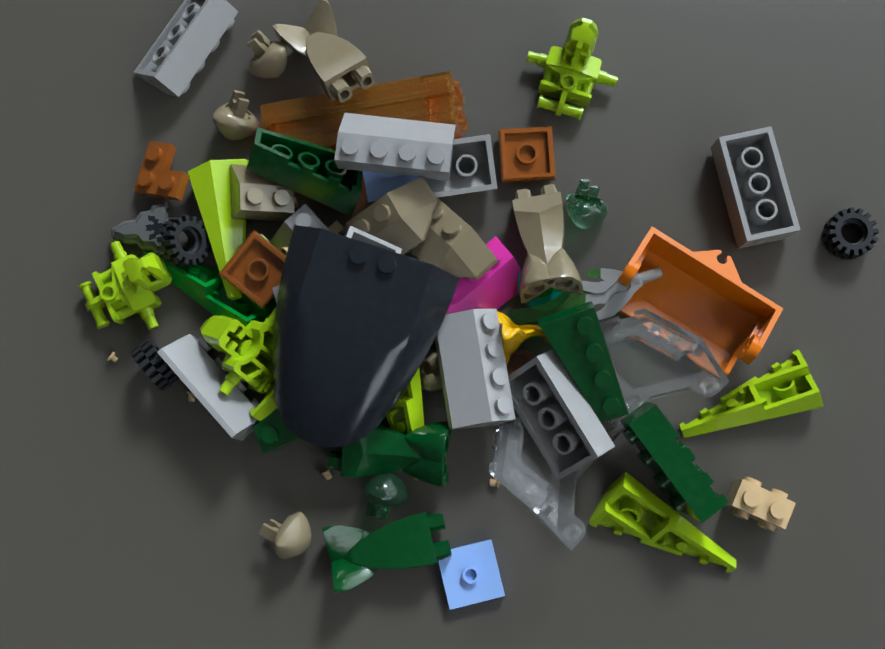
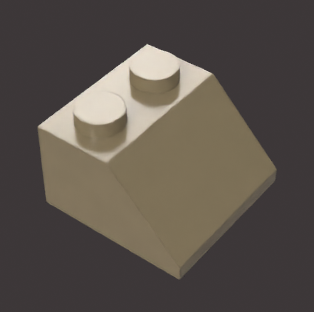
[230,164,295,221]

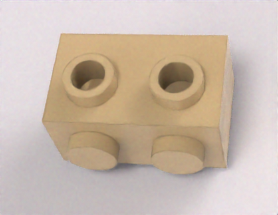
[726,476,796,532]

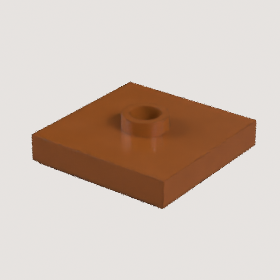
[498,126,556,183]
[219,230,286,309]

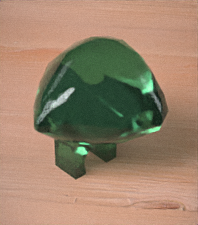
[565,179,609,230]
[363,473,410,520]

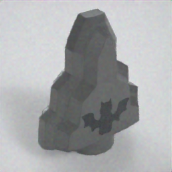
[111,202,180,256]

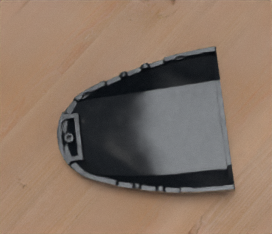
[273,225,460,447]

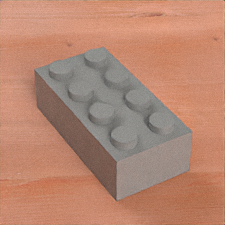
[711,126,800,249]

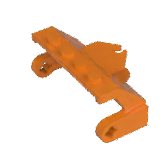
[617,227,783,379]

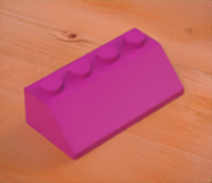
[446,236,521,314]

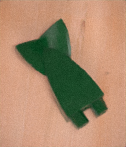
[328,421,452,488]
[322,512,452,594]

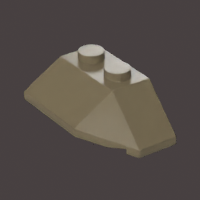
[341,177,437,255]
[410,198,498,280]

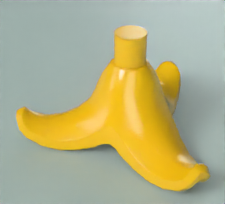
[497,311,549,364]

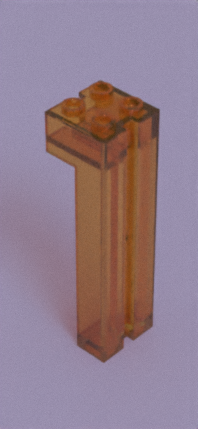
[260,71,468,150]

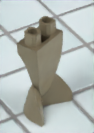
[272,0,375,103]
[512,184,584,304]

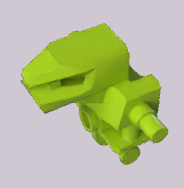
[526,18,618,120]
[78,241,172,331]
[200,308,276,396]

